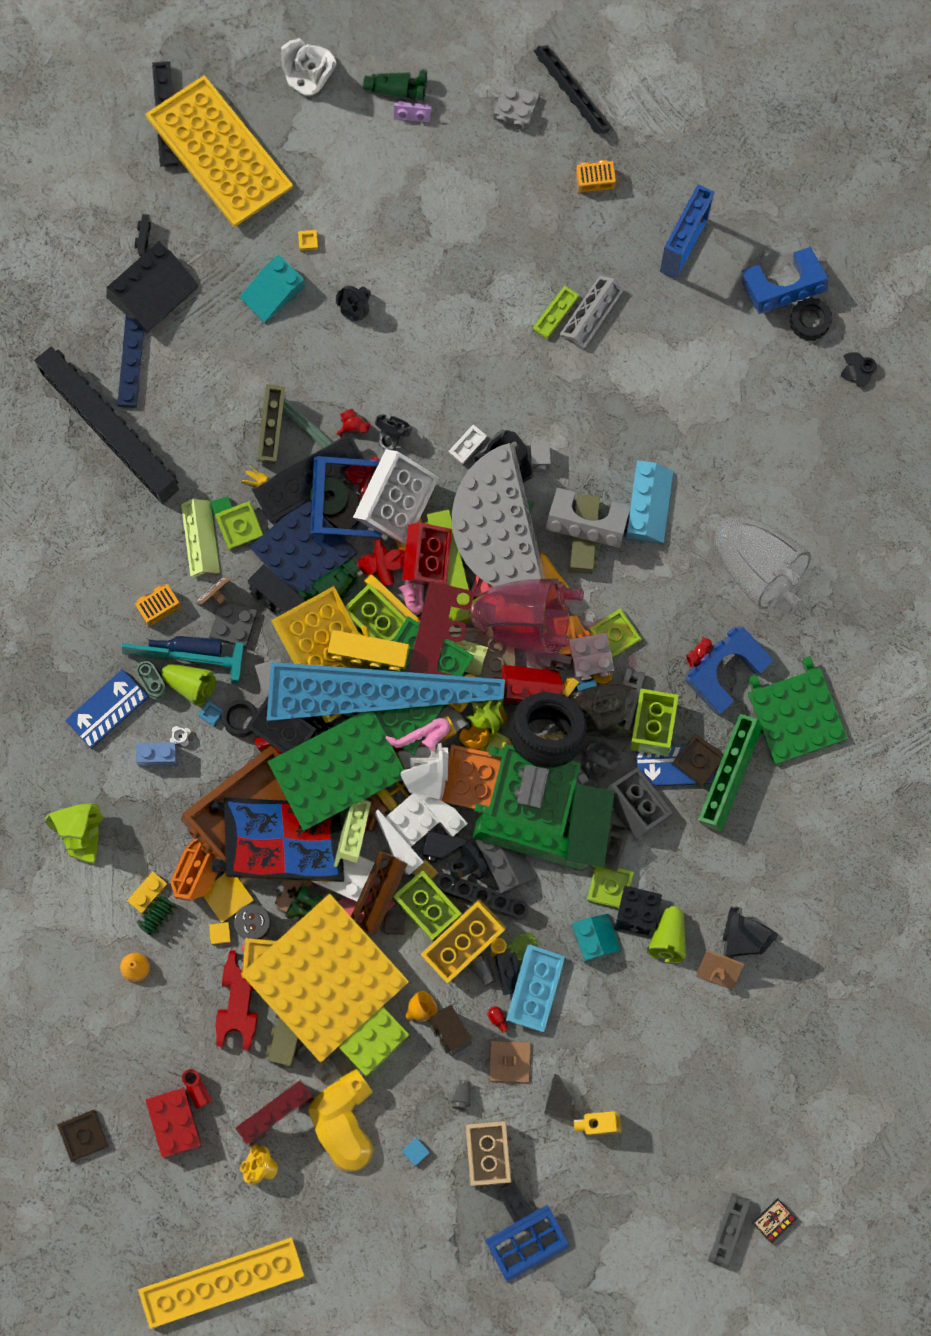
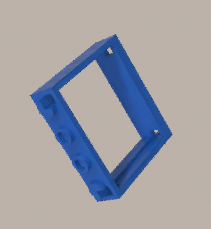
[660,184,715,280]
[310,456,382,538]

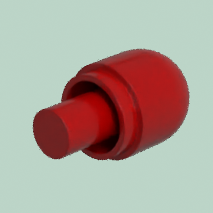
[487,1006,508,1033]

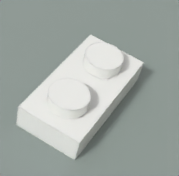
[448,425,487,465]

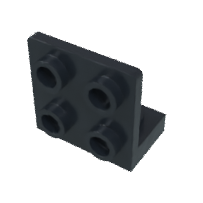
[614,886,662,939]

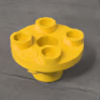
[240,1144,278,1185]

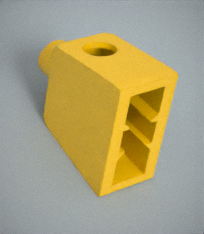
[574,1111,621,1136]

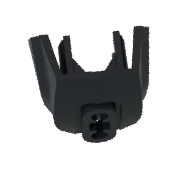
[474,429,533,483]
[723,906,778,959]

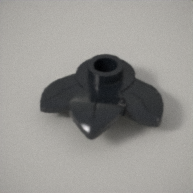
[841,352,877,387]

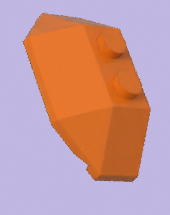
[170,839,218,901]

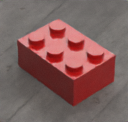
[145,1088,202,1159]

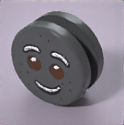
[234,904,271,940]

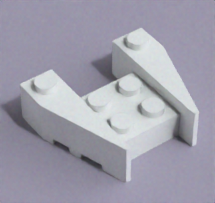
[374,793,468,875]

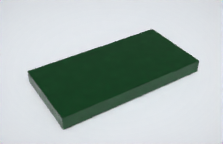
[565,784,615,869]

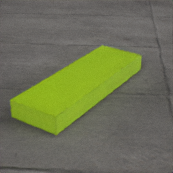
[532,285,580,340]

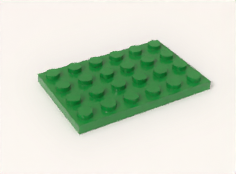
[347,616,474,755]
[267,711,404,831]

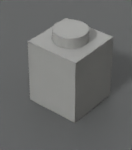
[531,442,550,472]

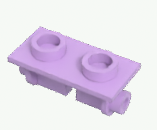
[394,101,432,123]

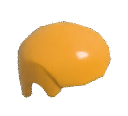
[459,724,490,750]

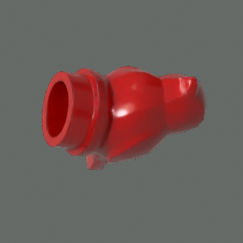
[336,409,371,436]
[686,637,712,668]

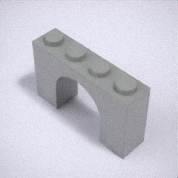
[546,488,631,548]

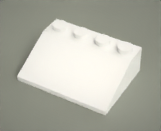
[353,449,439,545]

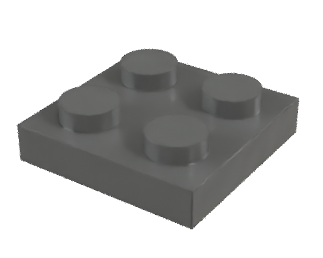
[209,601,257,648]

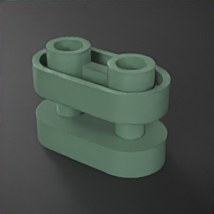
[136,661,167,701]

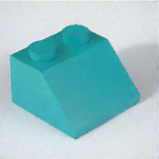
[571,914,621,963]

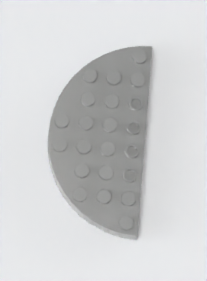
[452,443,548,595]

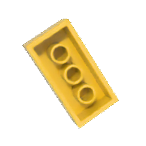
[420,899,506,984]

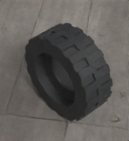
[790,297,832,341]

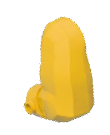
[308,1069,374,1172]

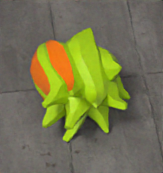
[466,697,508,735]

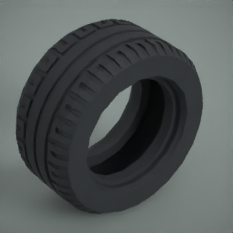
[510,692,587,767]

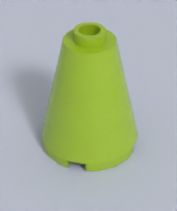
[161,663,217,707]
[647,906,686,963]

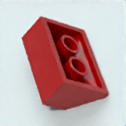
[402,522,452,585]
[501,664,563,705]

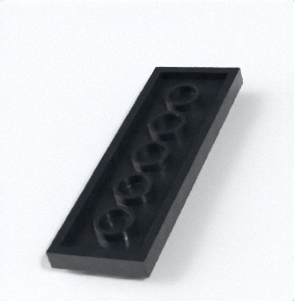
[251,433,368,523]

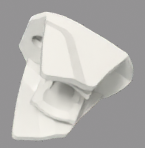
[281,38,336,96]
[398,743,448,800]

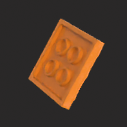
[441,745,501,809]

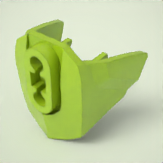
[45,803,104,864]

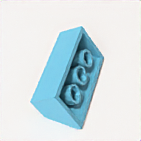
[626,460,673,544]

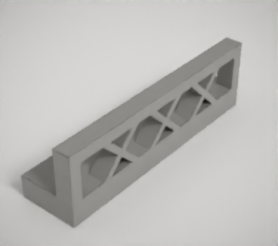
[560,276,624,349]

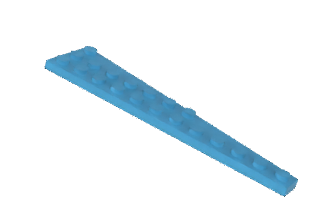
[267,662,505,721]

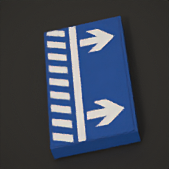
[65,669,149,749]
[636,745,715,786]

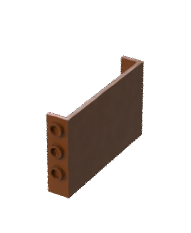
[181,746,288,871]

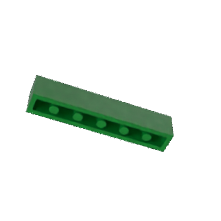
[698,714,763,832]
[473,813,587,871]

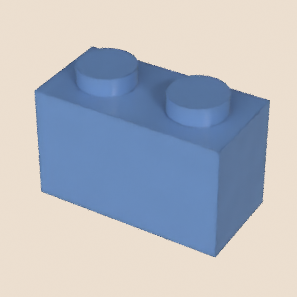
[136,742,178,767]

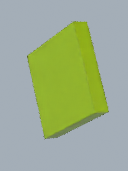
[215,501,263,550]
[588,608,642,659]
[587,865,634,909]

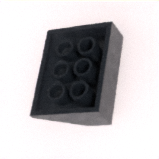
[106,241,199,333]

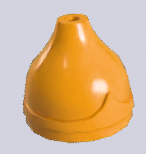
[120,952,150,982]
[405,991,438,1021]

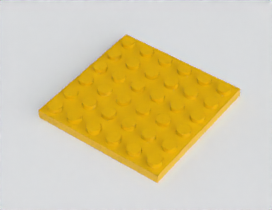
[241,894,409,1063]

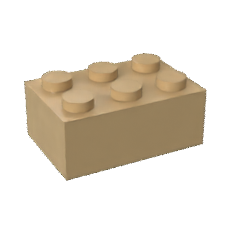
[466,1121,511,1187]

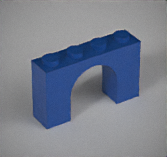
[741,247,828,314]
[685,627,773,714]

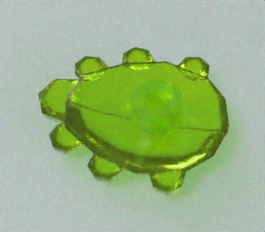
[508,932,537,961]

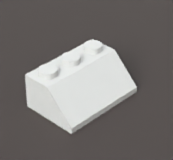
[312,856,375,901]

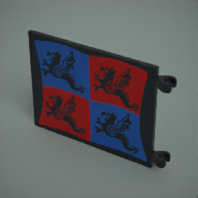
[210,797,344,882]

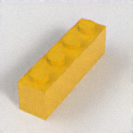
[328,630,410,671]

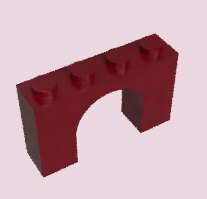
[235,1080,314,1147]

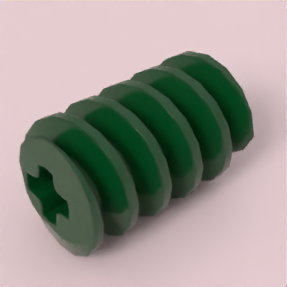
[137,895,179,939]

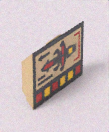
[752,1198,797,1244]

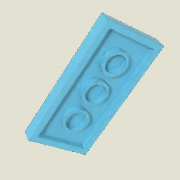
[506,945,565,1032]

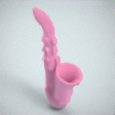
[399,583,425,616]
[385,718,450,752]

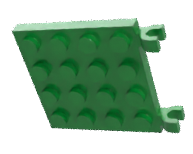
[748,656,848,765]
[474,744,581,837]

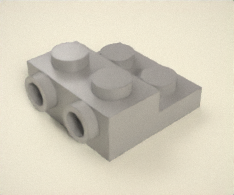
[493,84,539,129]
[569,633,614,680]

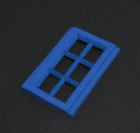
[485,1204,570,1282]

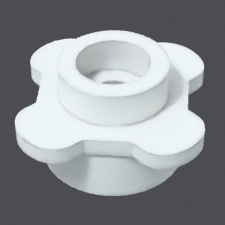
[170,726,191,747]

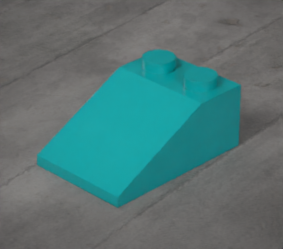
[239,254,305,324]

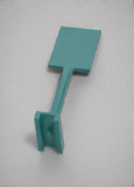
[122,642,244,684]

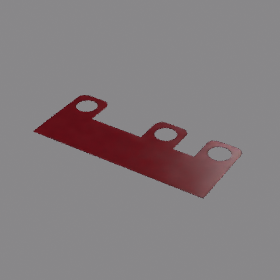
[408,581,474,675]

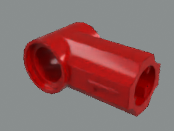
[182,1069,212,1109]

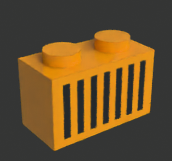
[576,160,616,193]
[135,584,181,627]

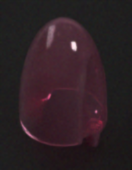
[469,579,584,654]

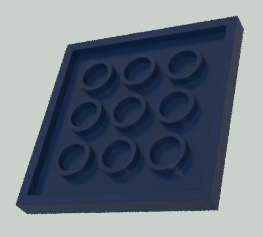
[249,501,357,592]

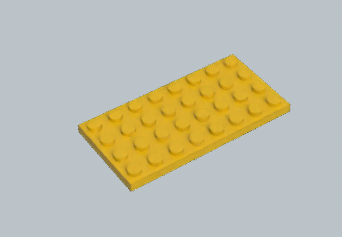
[145,75,293,227]

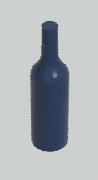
[149,636,222,657]

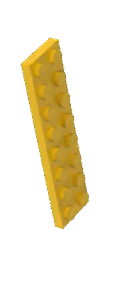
[138,1237,304,1329]

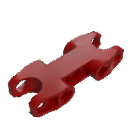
[215,950,258,1051]

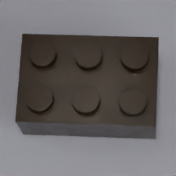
[429,1004,472,1056]

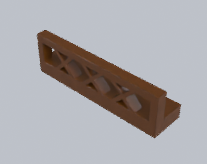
[351,851,408,935]

